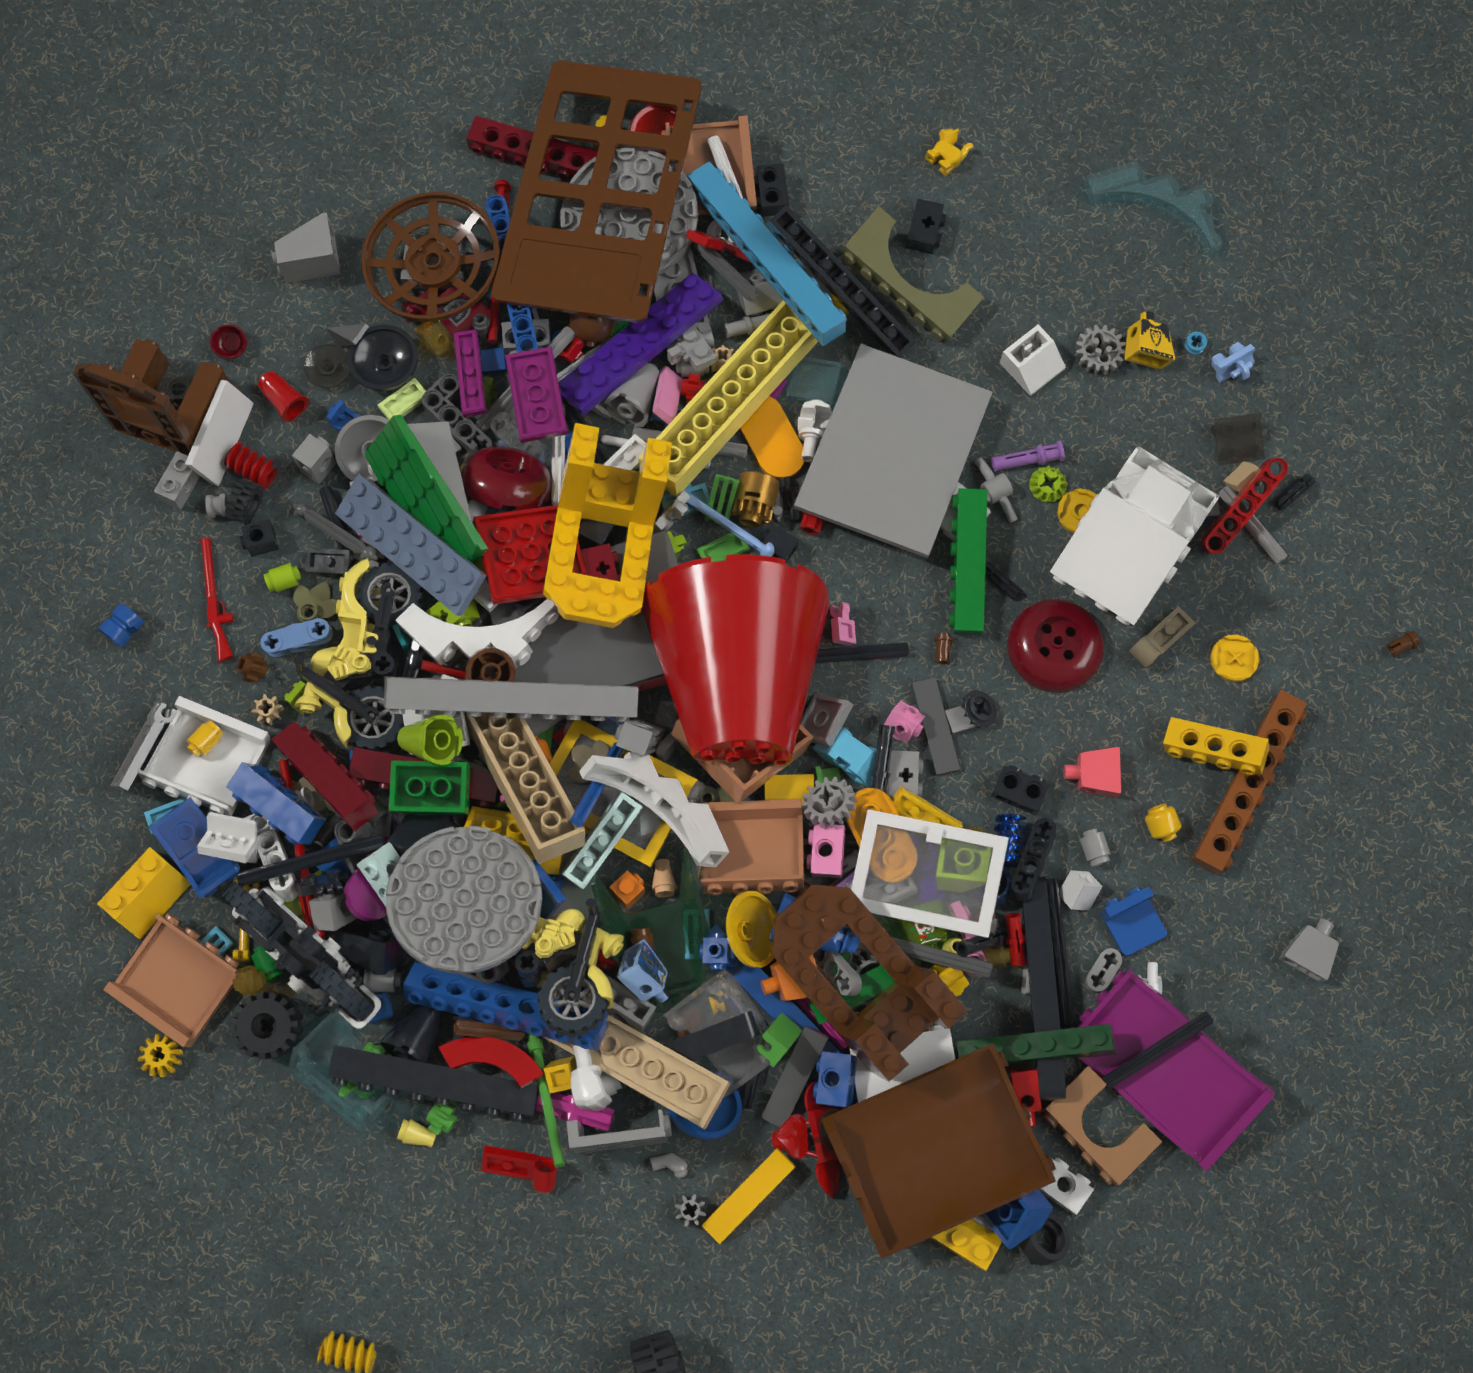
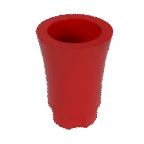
[258,370,309,422]

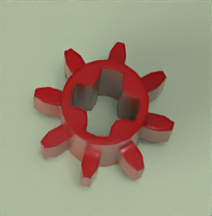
[680,373,706,403]

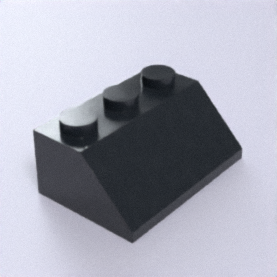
[384,814,468,857]

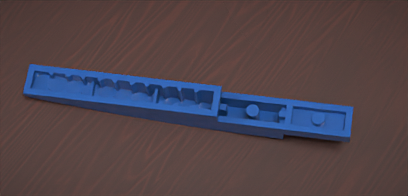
[698,924,858,1105]

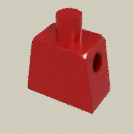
[1006,1066,1041,1127]

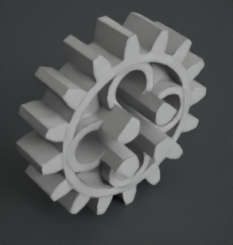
[1075,325,1126,375]

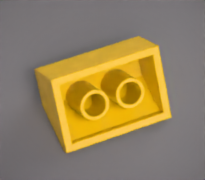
[97,847,191,940]

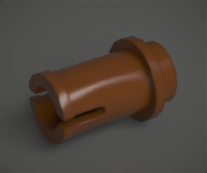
[1387,631,1420,657]
[934,633,953,664]

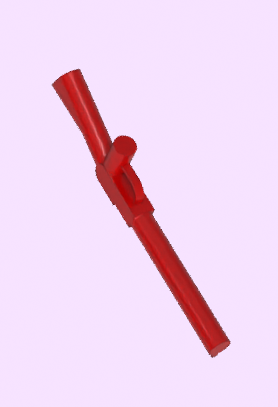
[199,538,234,663]

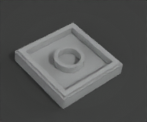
[800,693,853,747]

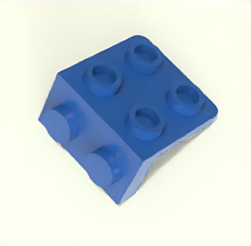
[1100,886,1167,956]

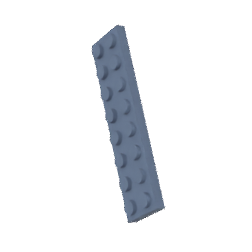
[335,474,487,617]

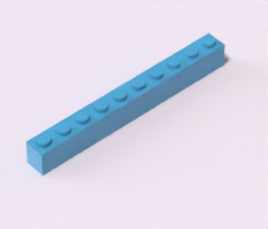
[687,161,847,346]

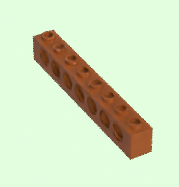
[1191,690,1307,875]

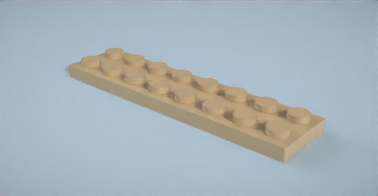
[541,992,731,1129]

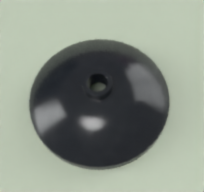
[347,325,418,391]

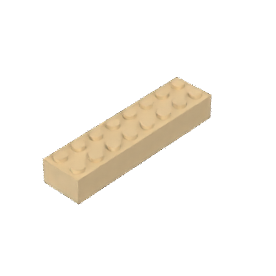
[464,711,585,864]

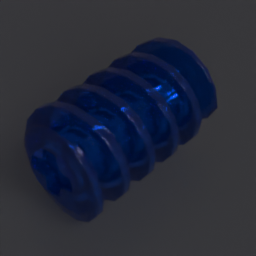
[990,813,1027,868]

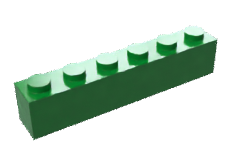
[948,488,988,635]

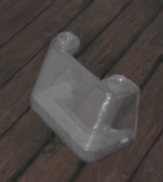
[664,970,772,1098]

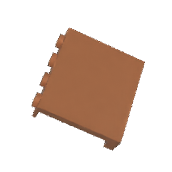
[662,115,757,216]
[701,799,804,895]
[103,913,244,1047]

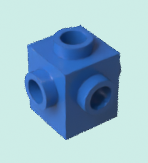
[699,933,737,971]

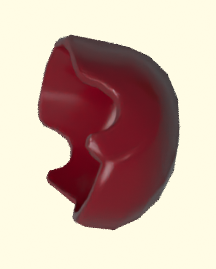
[210,324,248,360]

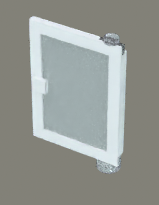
[843,809,1009,938]

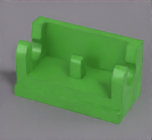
[757,1012,803,1067]

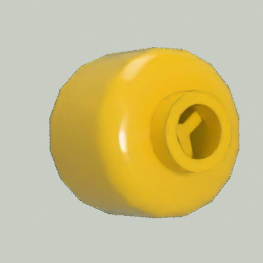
[1145,803,1182,842]

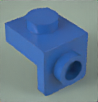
[327,400,360,432]

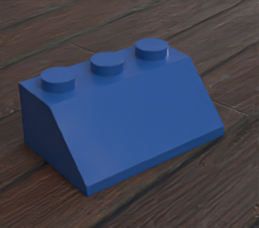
[982,1189,1053,1249]

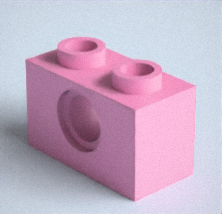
[807,824,846,878]

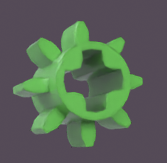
[426,1105,458,1135]

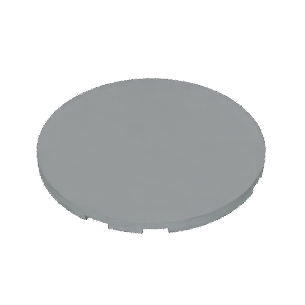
[560,148,698,276]
[386,826,542,974]

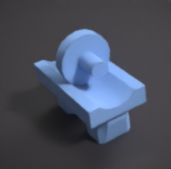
[1212,342,1255,383]

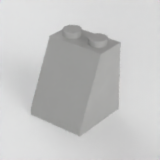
[272,213,341,283]

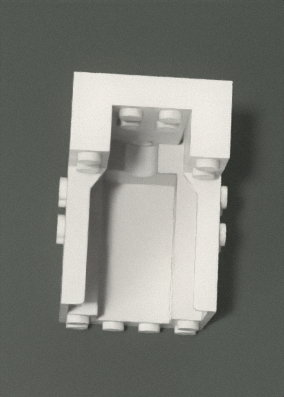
[1050,446,1220,625]

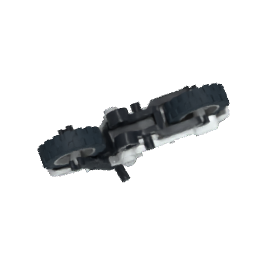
[222,881,381,1028]

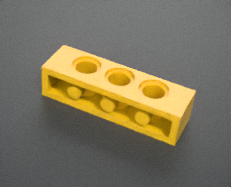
[1163,717,1269,775]

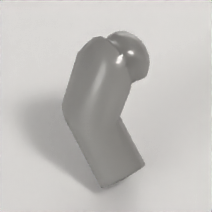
[650,1153,688,1178]

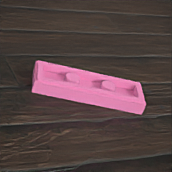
[652,365,682,424]

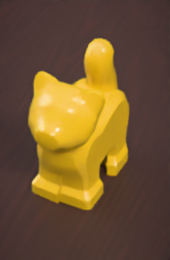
[925,129,973,176]

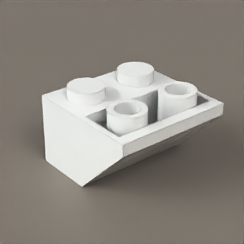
[1000,325,1066,396]

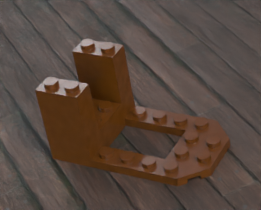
[72,338,231,456]
[771,885,968,1082]

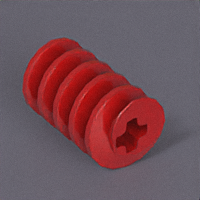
[224,441,278,489]

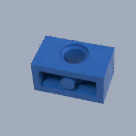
[813,1051,857,1107]

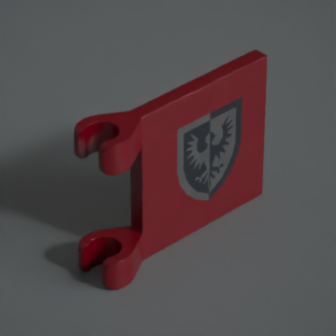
[426,278,502,339]

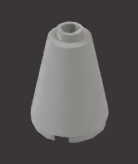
[605,363,660,428]

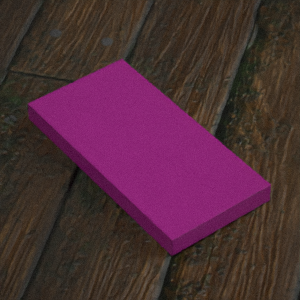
[505,347,568,443]

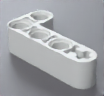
[243,814,299,902]

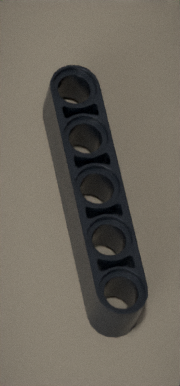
[663,1010,761,1061]

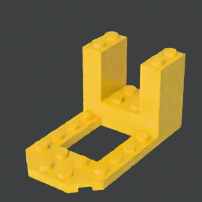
[543,423,672,628]

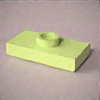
[378,378,426,420]

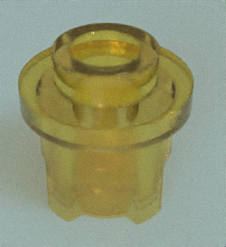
[984,944,1011,968]

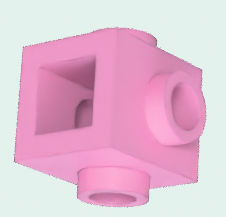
[884,700,925,743]

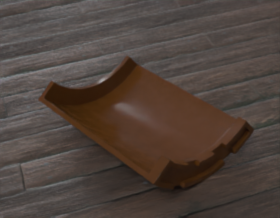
[821,1043,1056,1259]

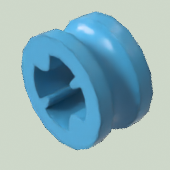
[1185,332,1207,355]

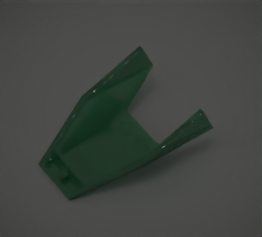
[591,848,709,1019]

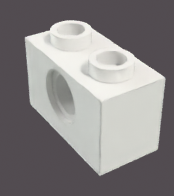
[1039,1157,1094,1216]

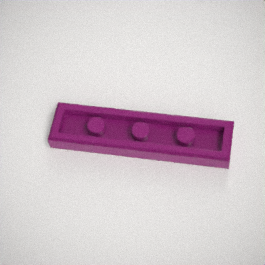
[453,329,487,418]

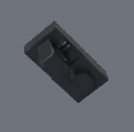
[305,548,355,574]

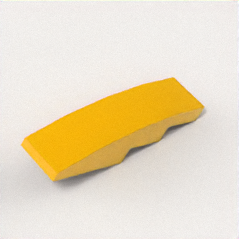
[701,1148,796,1244]

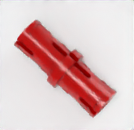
[1005,913,1027,966]

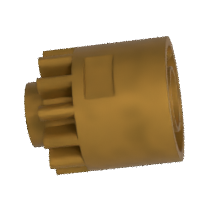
[731,471,780,528]

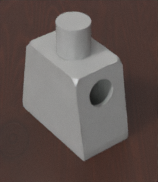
[1279,919,1339,983]

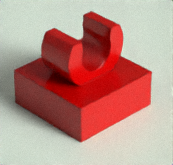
[556,338,585,363]

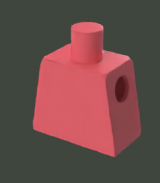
[1063,747,1121,798]

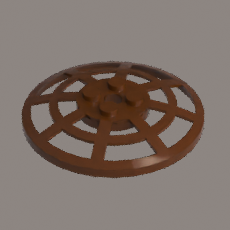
[361,192,500,322]

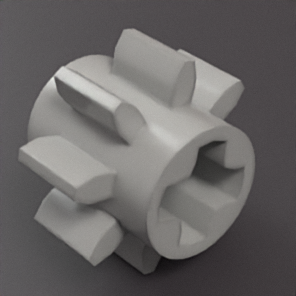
[675,1194,706,1227]

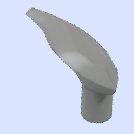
[772,479,783,523]

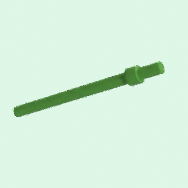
[527,1033,565,1168]

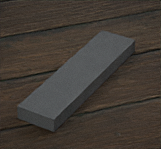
[912,677,960,776]
[761,1025,829,1127]

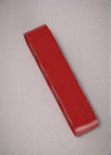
[1200,458,1288,554]

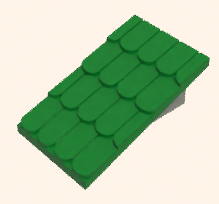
[364,415,488,564]

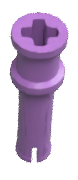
[991,440,1065,472]

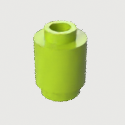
[263,563,302,592]

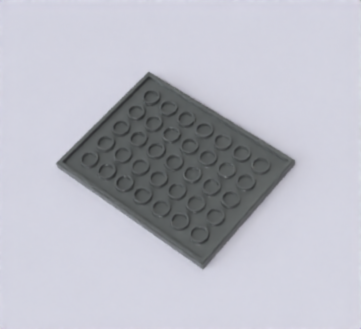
[489,530,678,716]

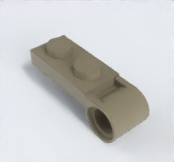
[1129,606,1195,669]

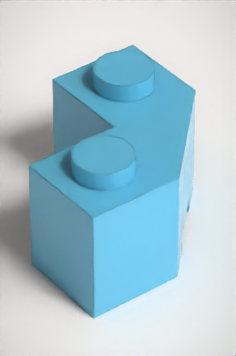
[813,727,876,788]

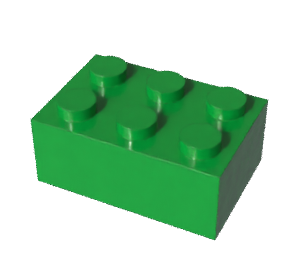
[389,761,471,816]

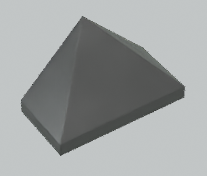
[326,324,369,346]

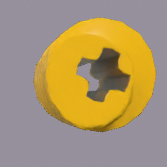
[317,1330,377,1373]

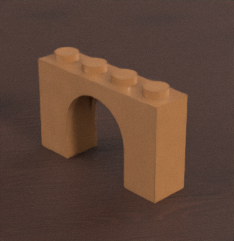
[1042,1066,1162,1186]

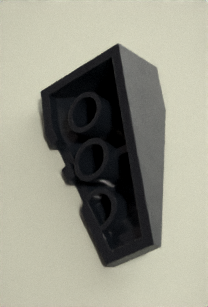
[303,921,406,975]

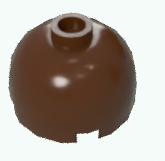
[568,313,615,346]
[465,647,516,682]

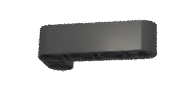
[422,374,493,454]

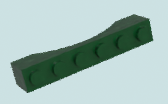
[957,1024,1117,1064]

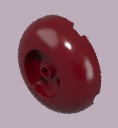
[459,446,552,511]
[1007,599,1104,693]

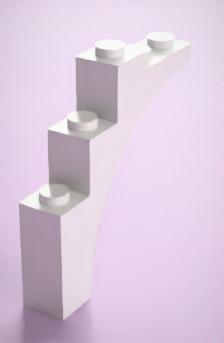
[396,599,559,668]
[579,752,729,867]

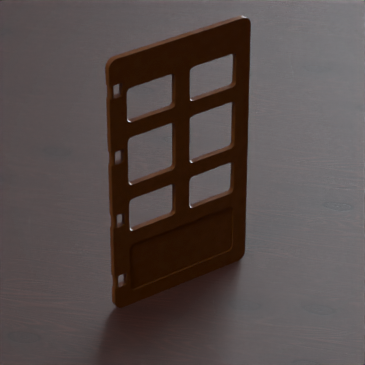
[491,61,702,323]

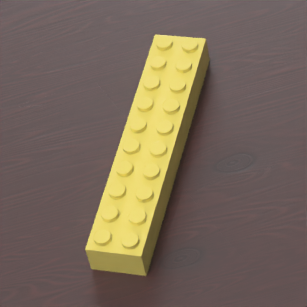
[638,300,818,497]

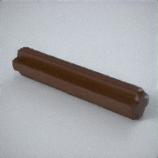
[453,1020,525,1041]

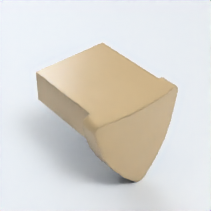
[1223,461,1262,492]

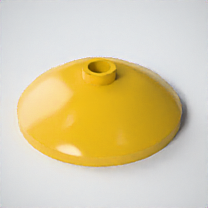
[726,891,777,968]

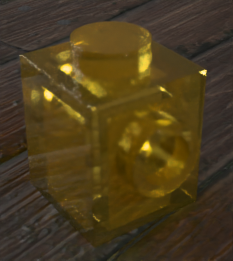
[414,320,454,356]

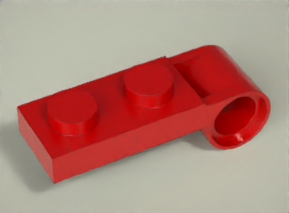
[481,1145,557,1193]

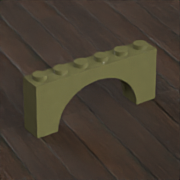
[840,206,984,343]

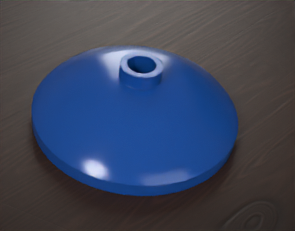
[667,1070,742,1139]

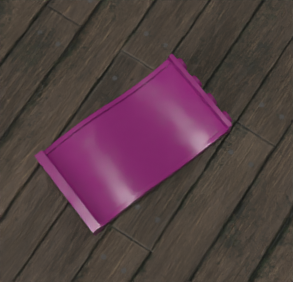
[1071,968,1275,1171]

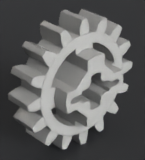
[802,777,857,828]

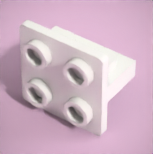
[197,812,258,863]

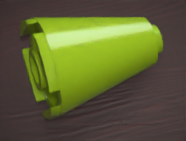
[397,714,463,765]

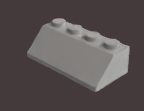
[737,258,831,316]

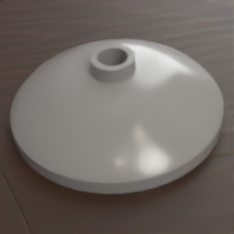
[335,415,390,486]

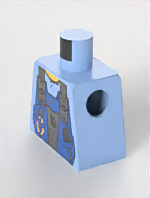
[617,939,671,1003]

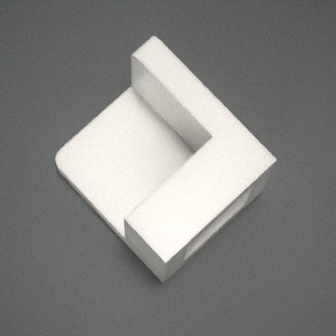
[1059,870,1102,910]

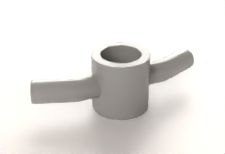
[975,458,1018,523]

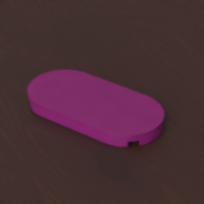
[344,837,389,921]

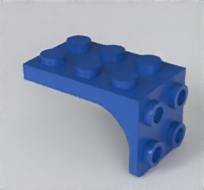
[149,797,241,898]

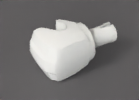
[798,400,832,462]
[570,1045,612,1111]

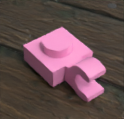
[830,602,856,646]

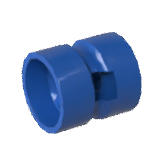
[98,602,145,648]

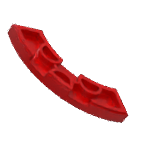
[686,229,751,263]
[439,1037,544,1089]

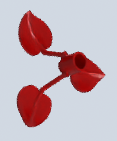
[772,1079,841,1198]

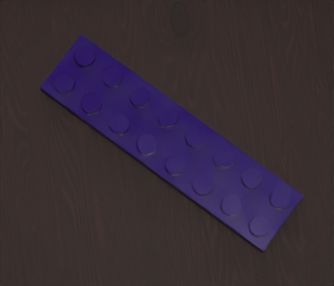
[559,273,723,416]

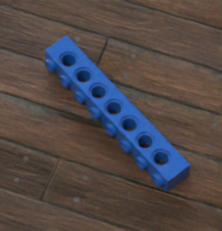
[403,962,608,1051]

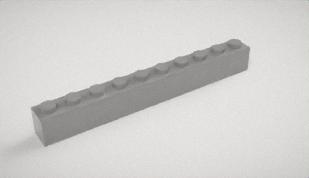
[384,677,638,722]

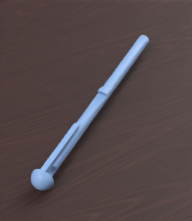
[636,466,774,557]

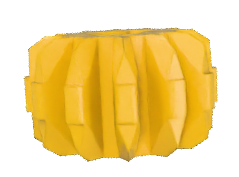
[138,1034,183,1078]

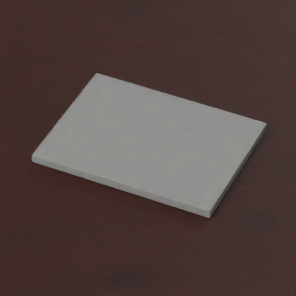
[794,344,993,558]

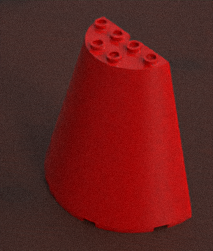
[642,554,830,765]

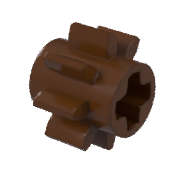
[237,652,268,683]

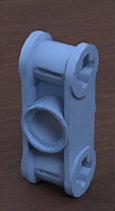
[260,618,334,657]

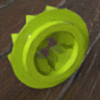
[1029,465,1068,503]

